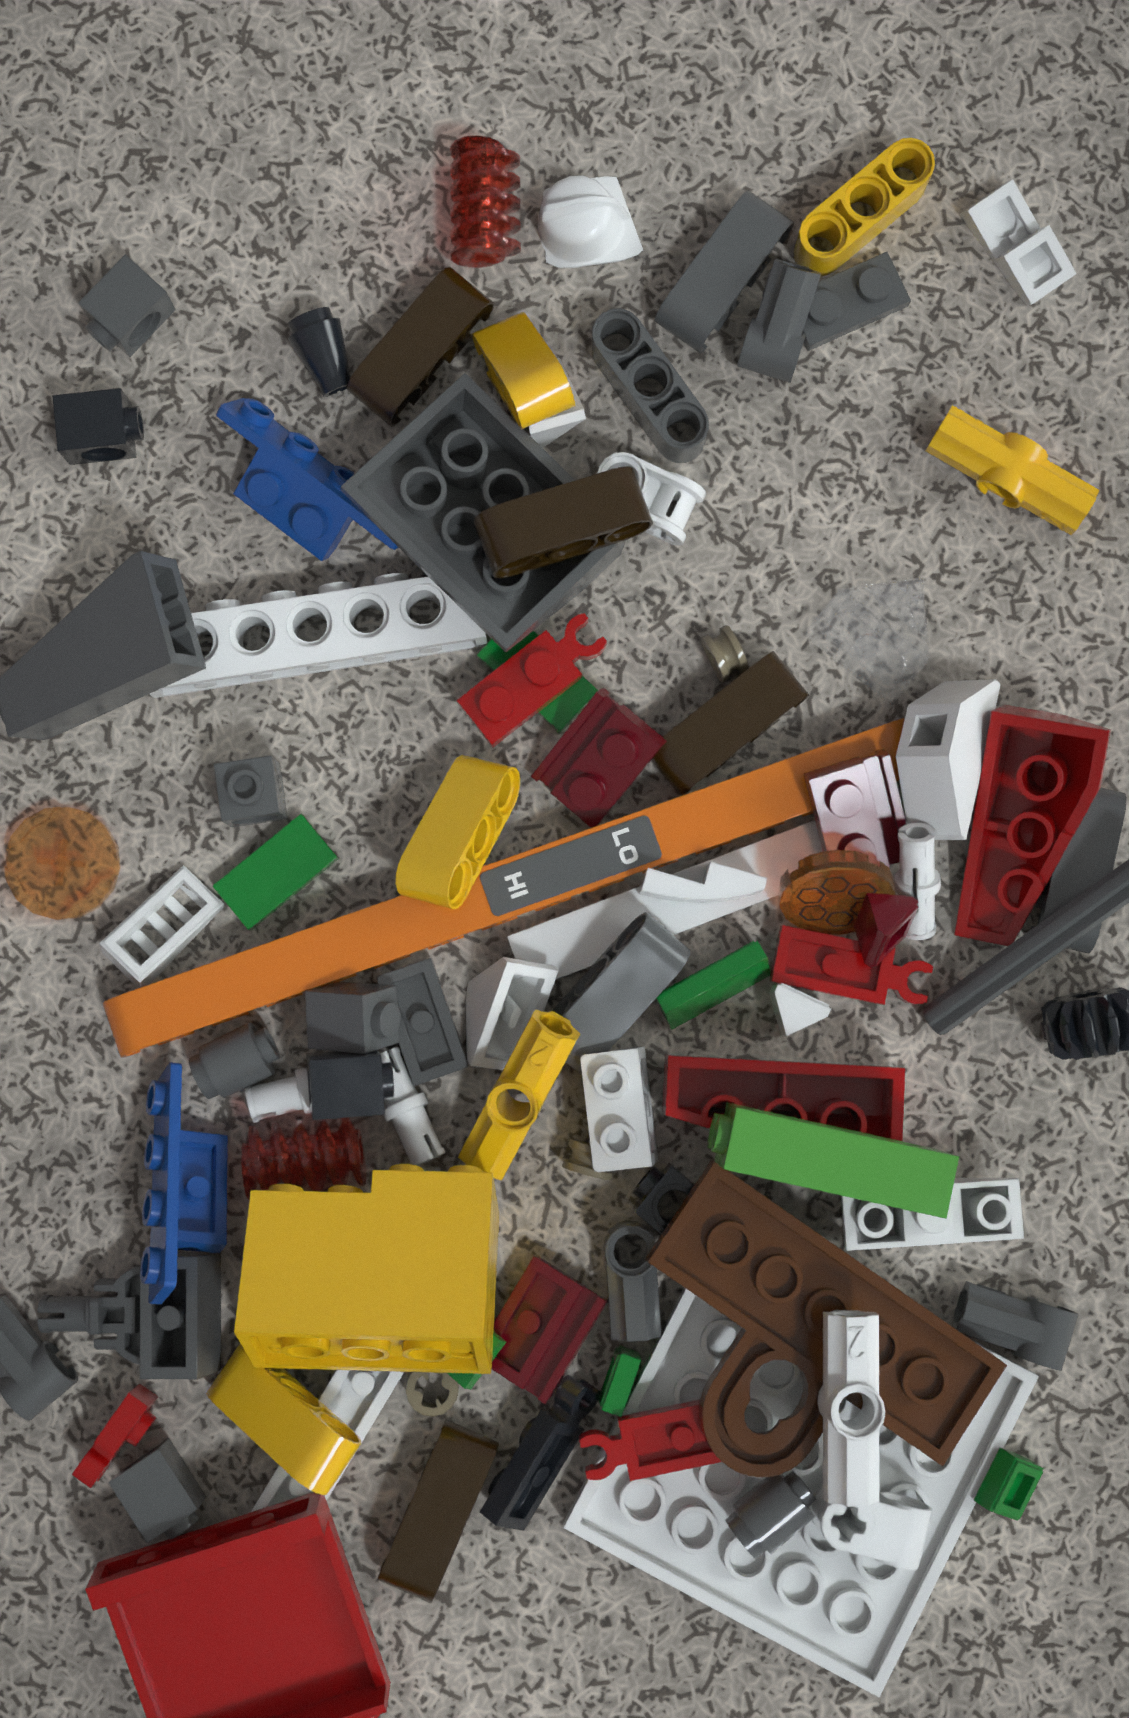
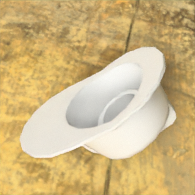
[538,176,643,268]

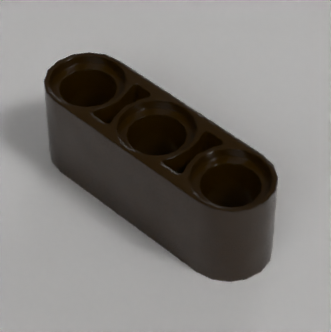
[347,267,495,427]
[473,466,653,578]
[652,651,809,796]
[377,1419,499,1604]

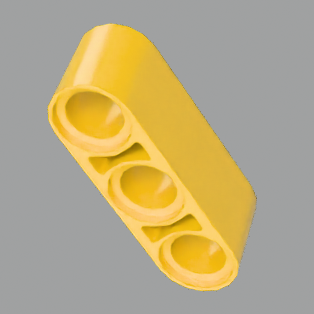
[793,138,935,277]
[472,311,576,430]
[395,755,520,909]
[206,1344,362,1495]

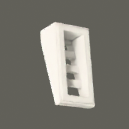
[99,865,224,988]

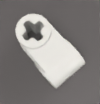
[598,452,706,546]
[810,1485,933,1570]

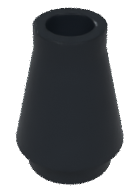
[288,307,351,397]

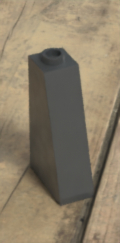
[0,551,206,740]

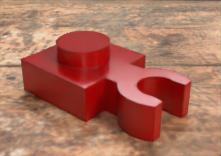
[72,1383,158,1489]

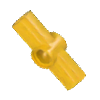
[925,405,1100,535]
[458,1009,580,1180]

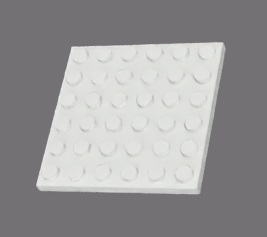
[563,1288,1039,1697]

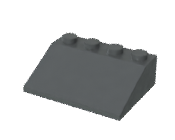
[341,373,626,652]

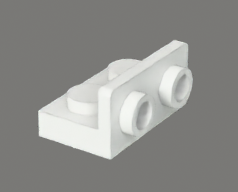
[580,1046,658,1172]

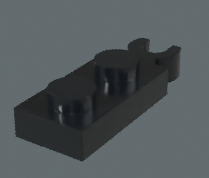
[480,1375,601,1531]

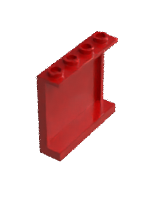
[85,1492,391,1718]

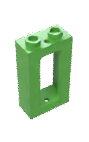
[707,1102,959,1219]

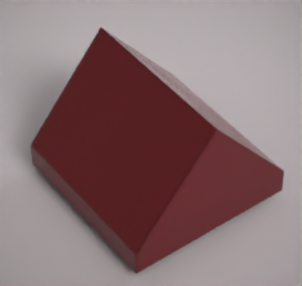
[854,892,919,968]

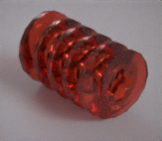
[450,136,521,268]
[241,1117,367,1200]

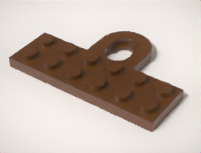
[645,1160,1007,1477]

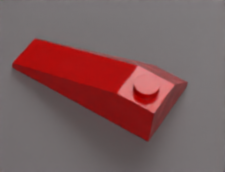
[954,705,1111,946]

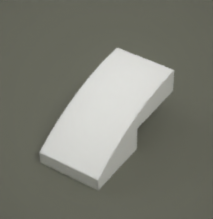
[960,179,1077,306]
[639,862,767,903]

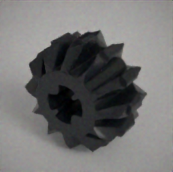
[1041,987,1129,1060]

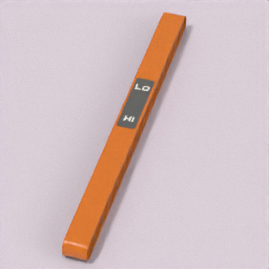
[103,718,905,1058]

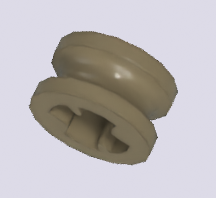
[701,625,749,683]
[562,1138,614,1181]
[406,1372,460,1417]

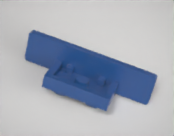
[216,398,399,561]
[140,1062,228,1304]

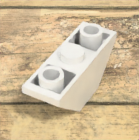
[896,679,1001,840]
[841,1178,1024,1251]

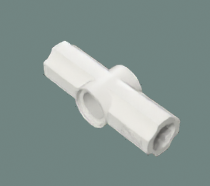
[817,1310,885,1507]

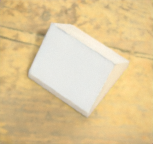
[769,983,831,1036]

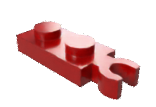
[457,613,607,748]
[769,925,933,1005]
[579,1399,722,1481]

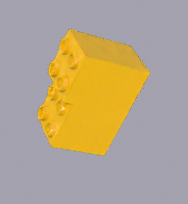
[234,1164,499,1374]

